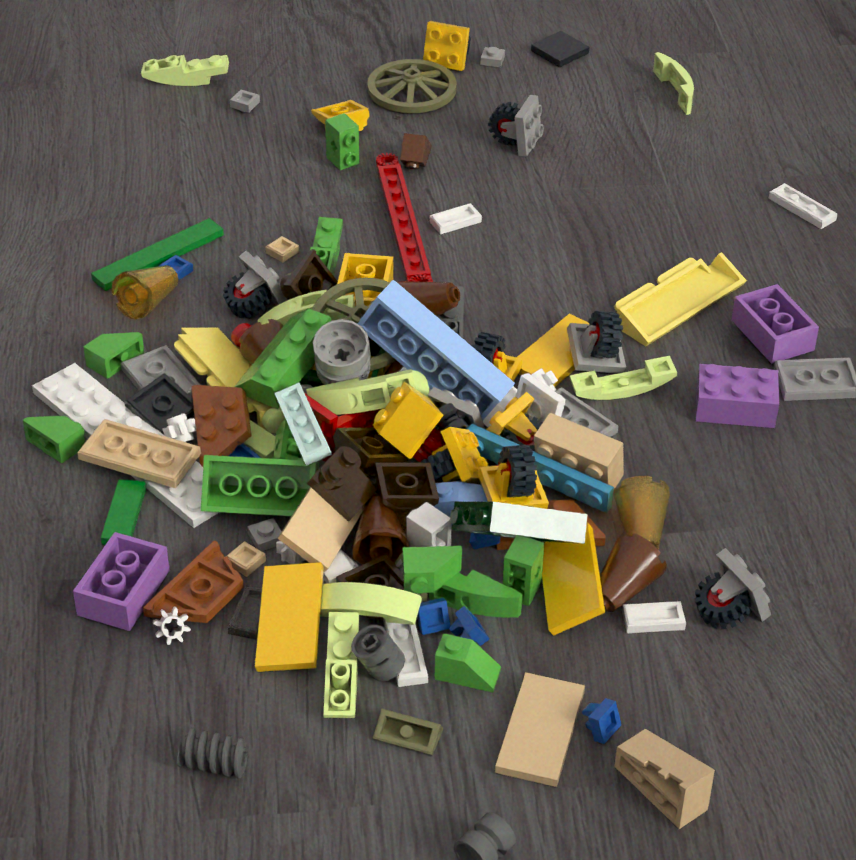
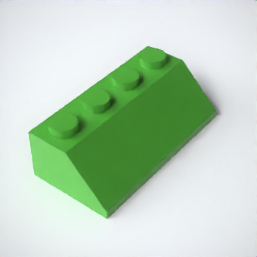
[234,308,331,409]
[201,455,319,516]

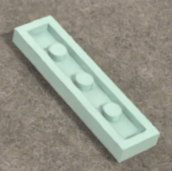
[275,383,332,466]

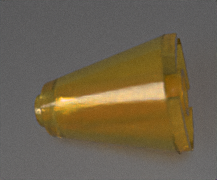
[112,265,178,319]
[614,476,670,549]

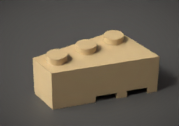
[534,413,624,489]
[615,729,715,829]

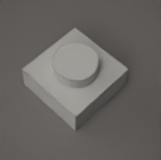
[480,47,505,68]
[230,90,260,112]
[247,518,282,551]

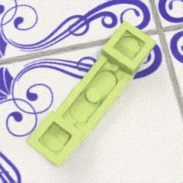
[653,52,694,115]
[570,356,677,400]
[320,582,422,625]

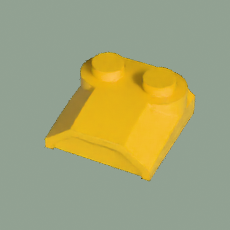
[311,100,370,131]

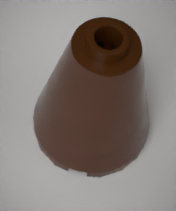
[397,281,460,316]
[238,319,284,364]
[352,496,410,565]
[600,532,667,612]

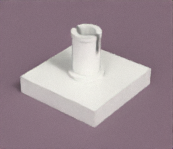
[515,373,566,424]

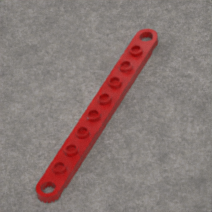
[376,153,433,282]

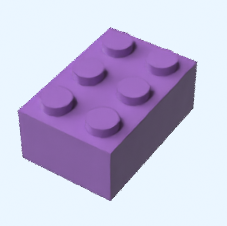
[732,284,819,364]
[696,364,779,428]
[73,532,170,631]

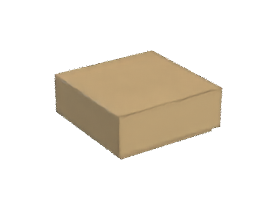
[265,236,299,263]
[226,541,266,577]

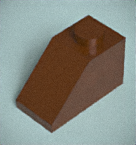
[400,133,432,169]

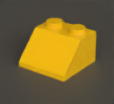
[373,382,443,459]

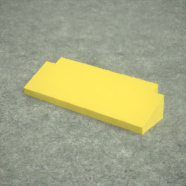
[614,252,747,346]
[174,328,272,430]

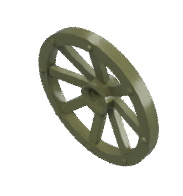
[367,59,457,113]
[312,278,396,371]

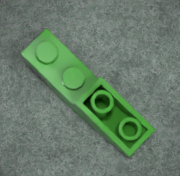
[310,217,343,275]
[429,570,522,618]

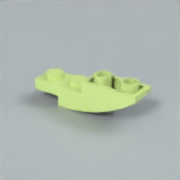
[141,55,229,86]
[258,290,355,325]
[306,369,416,415]
[324,612,359,718]

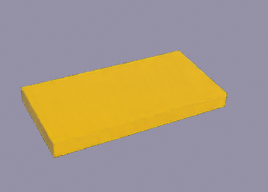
[516,313,589,387]
[542,522,605,636]
[255,562,324,672]

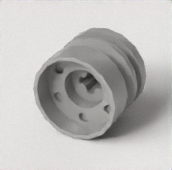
[313,319,371,385]

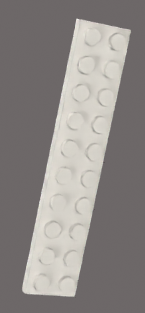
[32,363,220,528]

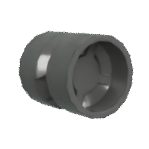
[351,625,405,681]
[454,812,516,860]

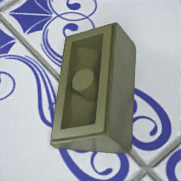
[373,709,443,755]

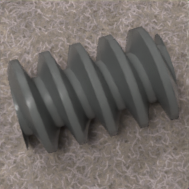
[177,727,248,779]

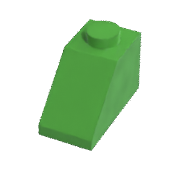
[83,332,144,379]
[23,416,85,464]
[403,546,462,593]
[435,633,501,693]

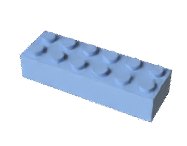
[357,280,515,420]

